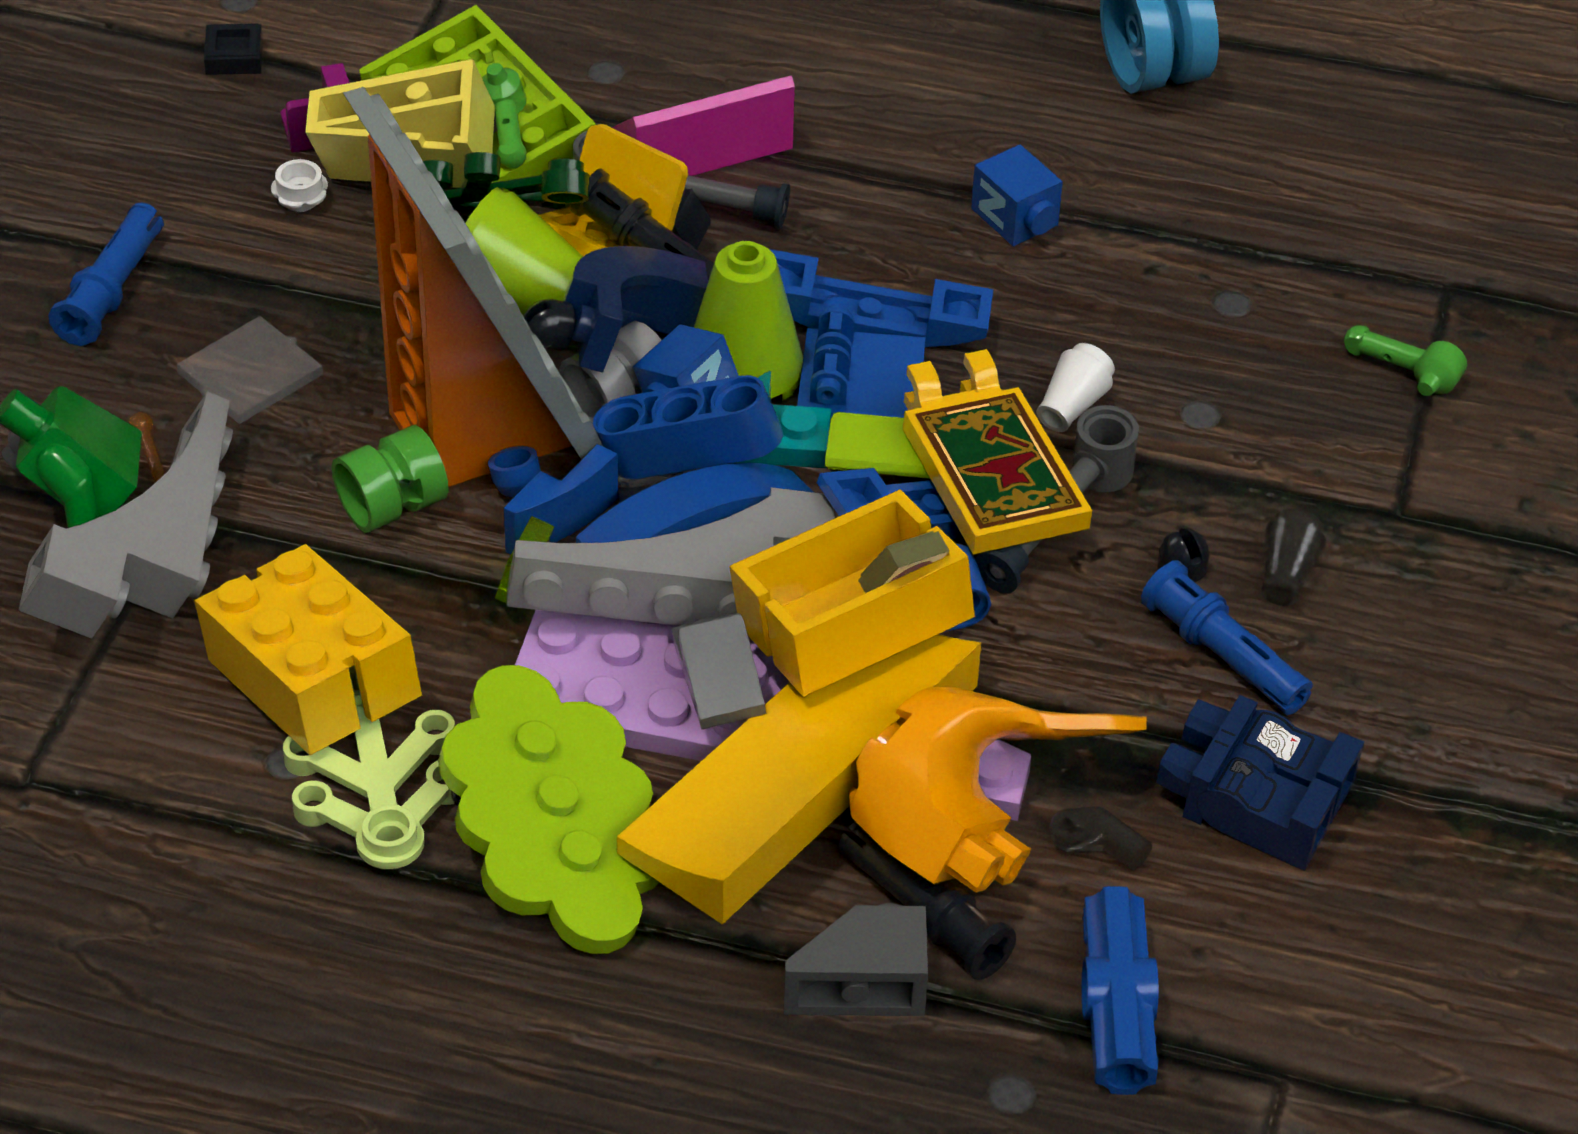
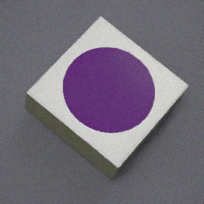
[858,531,949,593]

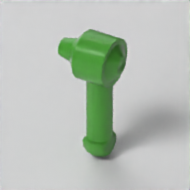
[482,63,527,169]
[1344,325,1467,396]

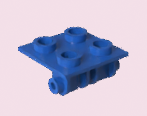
[797,304,926,418]

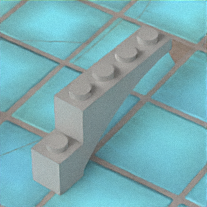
[18,391,233,638]
[507,487,835,626]

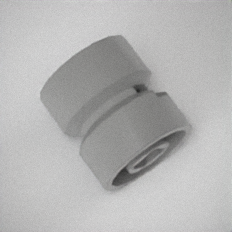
[559,321,662,424]

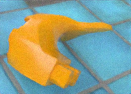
[849,687,1147,893]

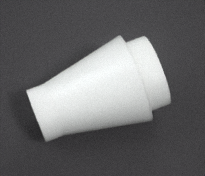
[1036,343,1115,432]

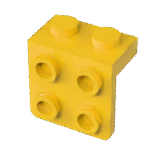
[539,124,688,257]

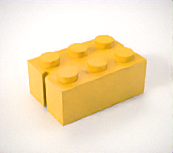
[729,489,975,697]
[194,544,422,755]

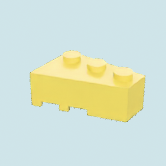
[305,59,495,188]

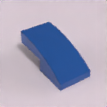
[504,444,619,556]

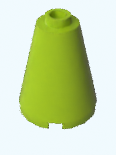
[465,187,583,316]
[694,241,803,401]

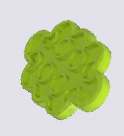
[438,665,659,954]

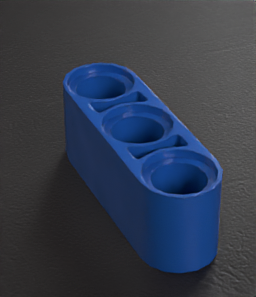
[593,375,783,479]

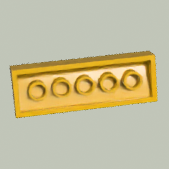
[617,634,982,925]

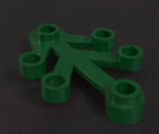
[423,152,590,212]

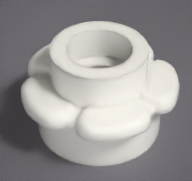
[271,159,328,212]

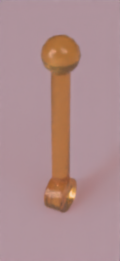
[129,412,164,483]

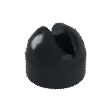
[524,299,576,351]
[1157,528,1210,582]

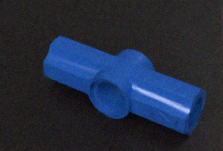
[1081,886,1159,1095]

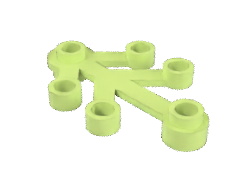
[283,665,455,869]

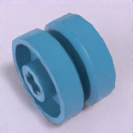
[1100,0,1219,94]

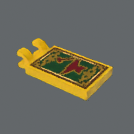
[903,349,1093,555]

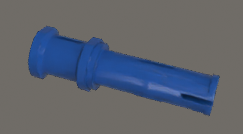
[48,203,164,346]
[1141,560,1313,716]

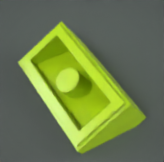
[825,412,930,479]

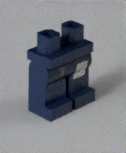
[1156,695,1365,871]

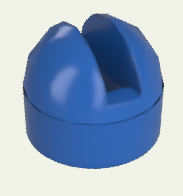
[488,446,541,498]

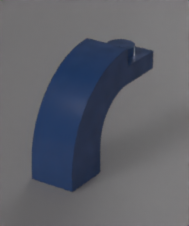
[563,246,708,373]

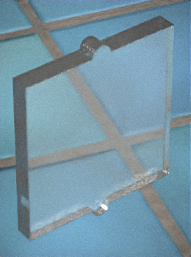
[177,316,323,424]

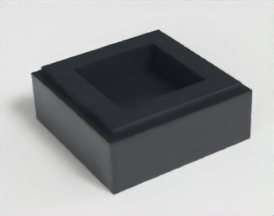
[204,23,263,75]

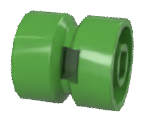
[331,425,449,533]

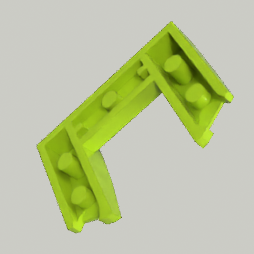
[359,5,596,183]

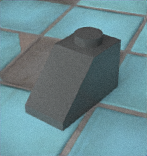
[784,903,928,1016]

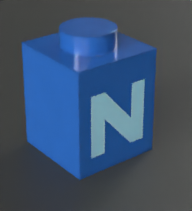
[971,144,1063,246]
[633,324,739,393]

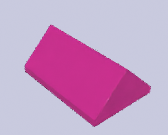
[612,75,795,176]

